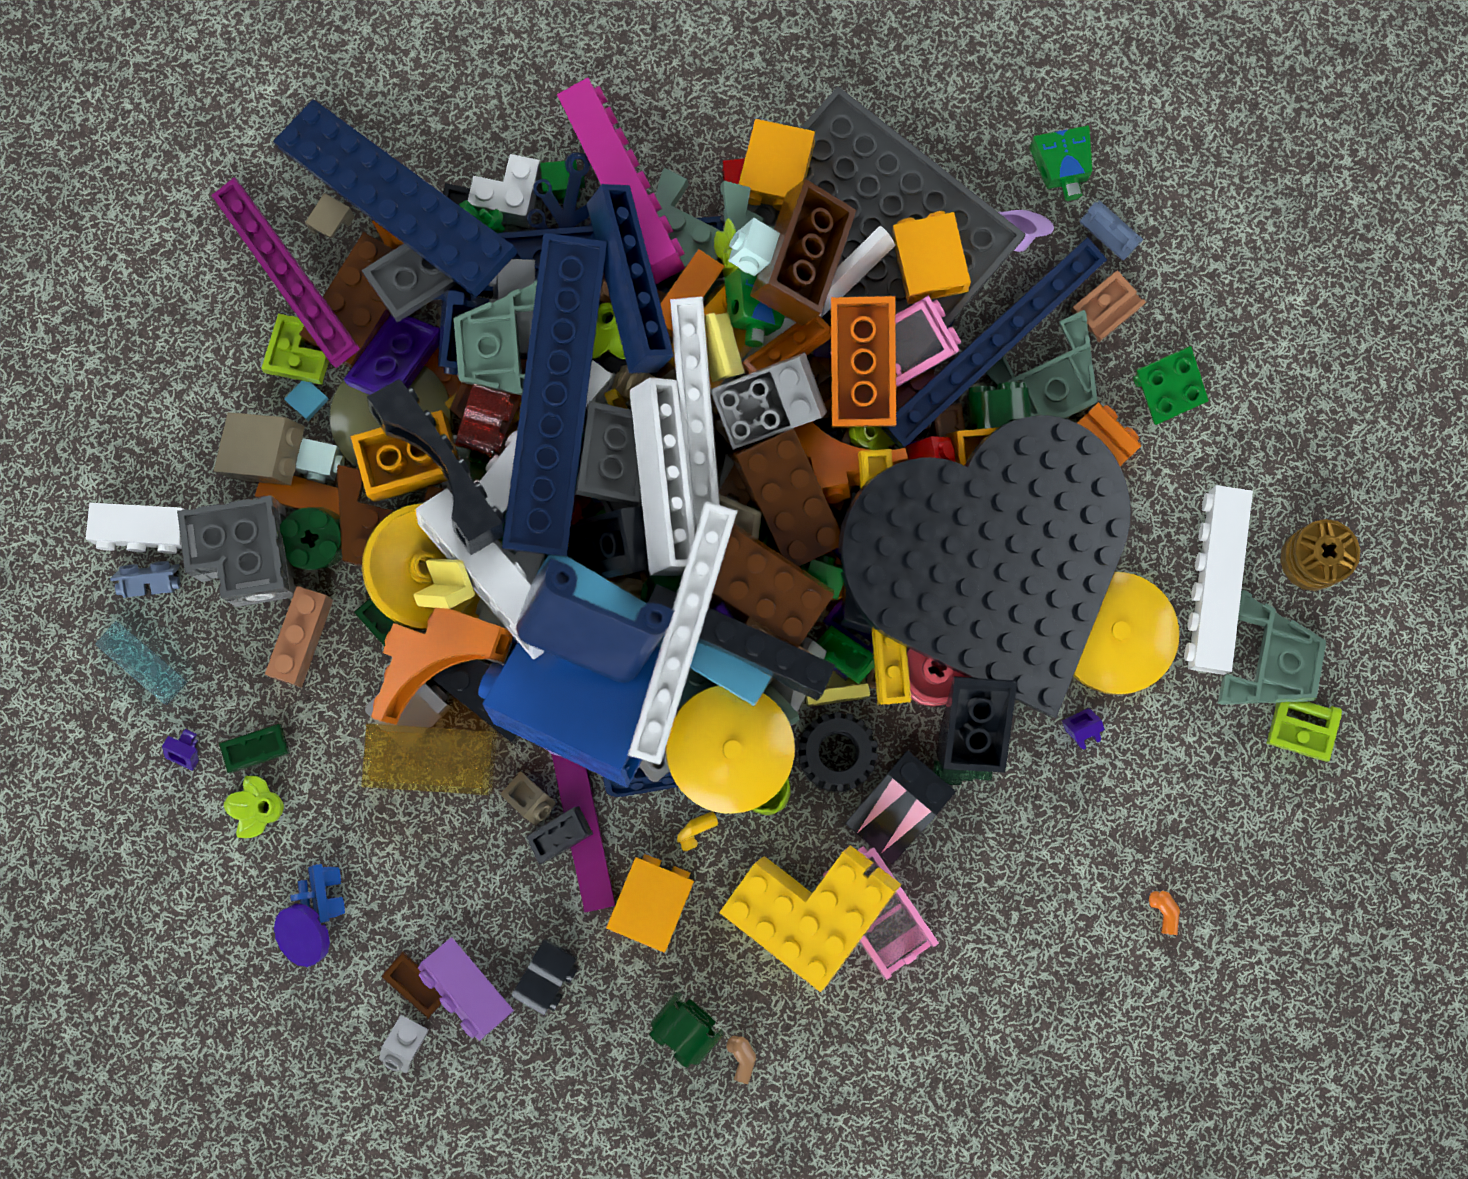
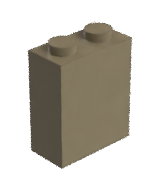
[214,412,305,486]

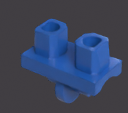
[290,864,345,923]

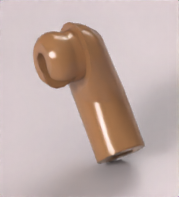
[726,1036,756,1084]

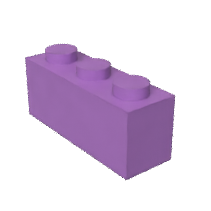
[418,937,514,1041]

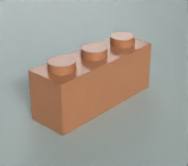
[265,586,333,688]

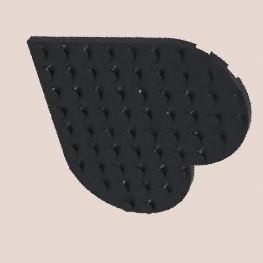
[838,415,1131,718]

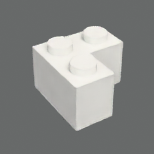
[468,154,541,228]

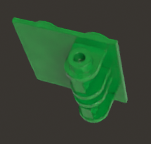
[1133,346,1209,425]

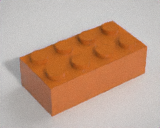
[831,296,896,427]

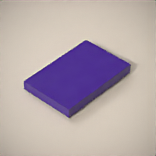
[344,315,440,395]

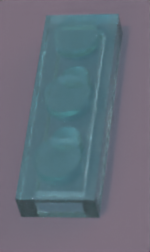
[95,621,188,705]

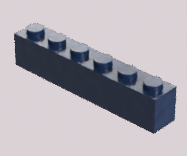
[587,184,674,373]

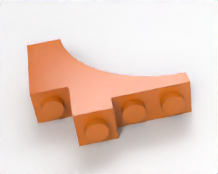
[794,421,908,503]
[371,608,513,725]

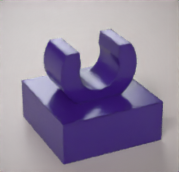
[1062,708,1105,750]
[162,729,199,771]

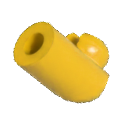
[677,811,718,852]

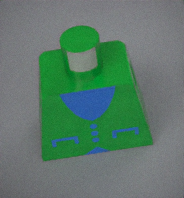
[1029,125,1092,201]
[725,268,785,348]

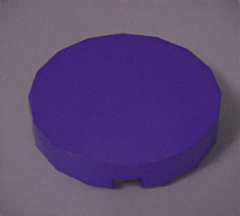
[274,903,330,967]

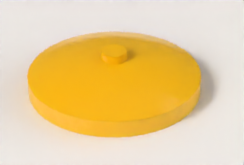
[362,503,481,630]
[1073,572,1179,695]
[666,685,795,814]

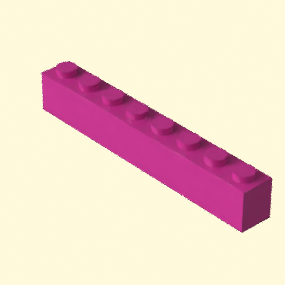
[557,77,685,285]

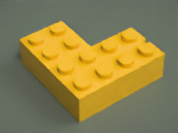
[719,845,902,993]

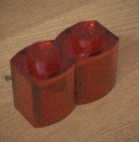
[455,383,514,457]

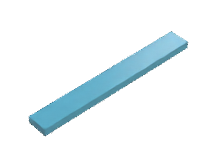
[536,555,771,707]

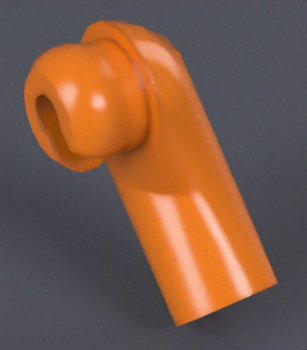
[1149,890,1180,935]

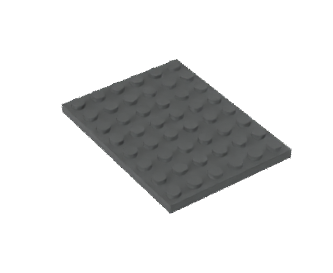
[720,86,1026,372]

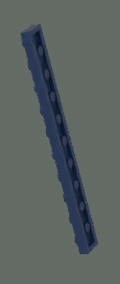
[881,237,1107,449]

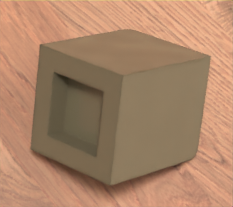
[305,193,355,238]

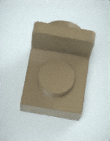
[500,771,556,826]

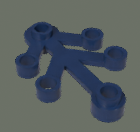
[527,152,592,230]

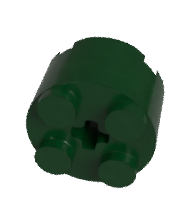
[967,382,1031,430]
[280,507,342,570]
[649,992,724,1068]

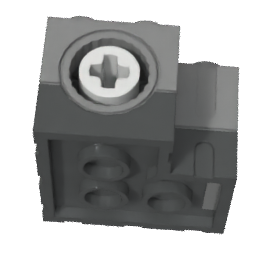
[177,495,296,607]

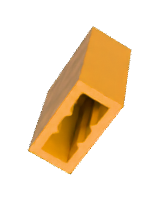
[739,119,815,211]
[892,211,971,305]
[606,854,694,953]

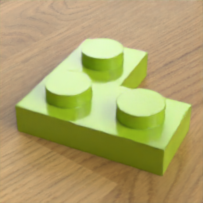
[261,313,329,385]

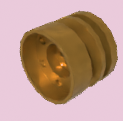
[1280,519,1360,591]

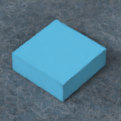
[284,381,329,421]

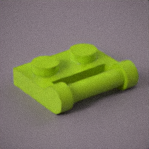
[1266,701,1342,762]

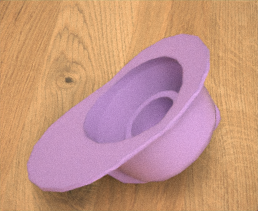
[998,210,1054,252]

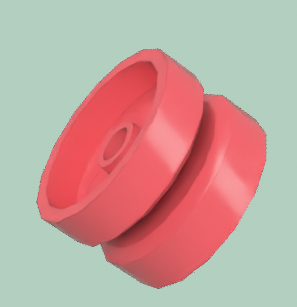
[907,648,967,707]

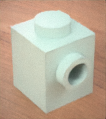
[728,218,780,276]
[296,438,345,484]

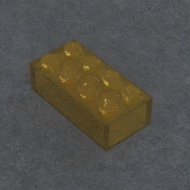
[361,723,497,795]

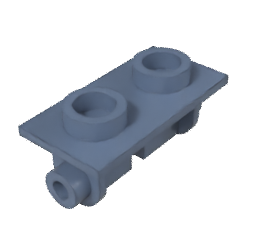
[1079,200,1143,261]
[110,561,180,598]

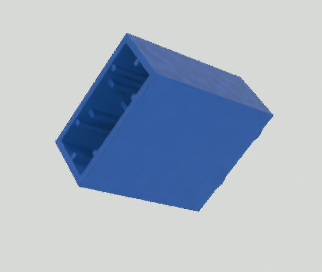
[478,636,661,788]

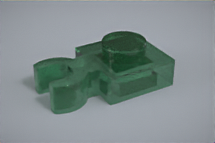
[933,760,993,785]

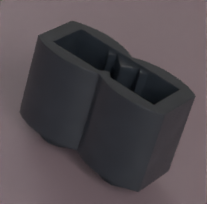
[511,938,579,1015]

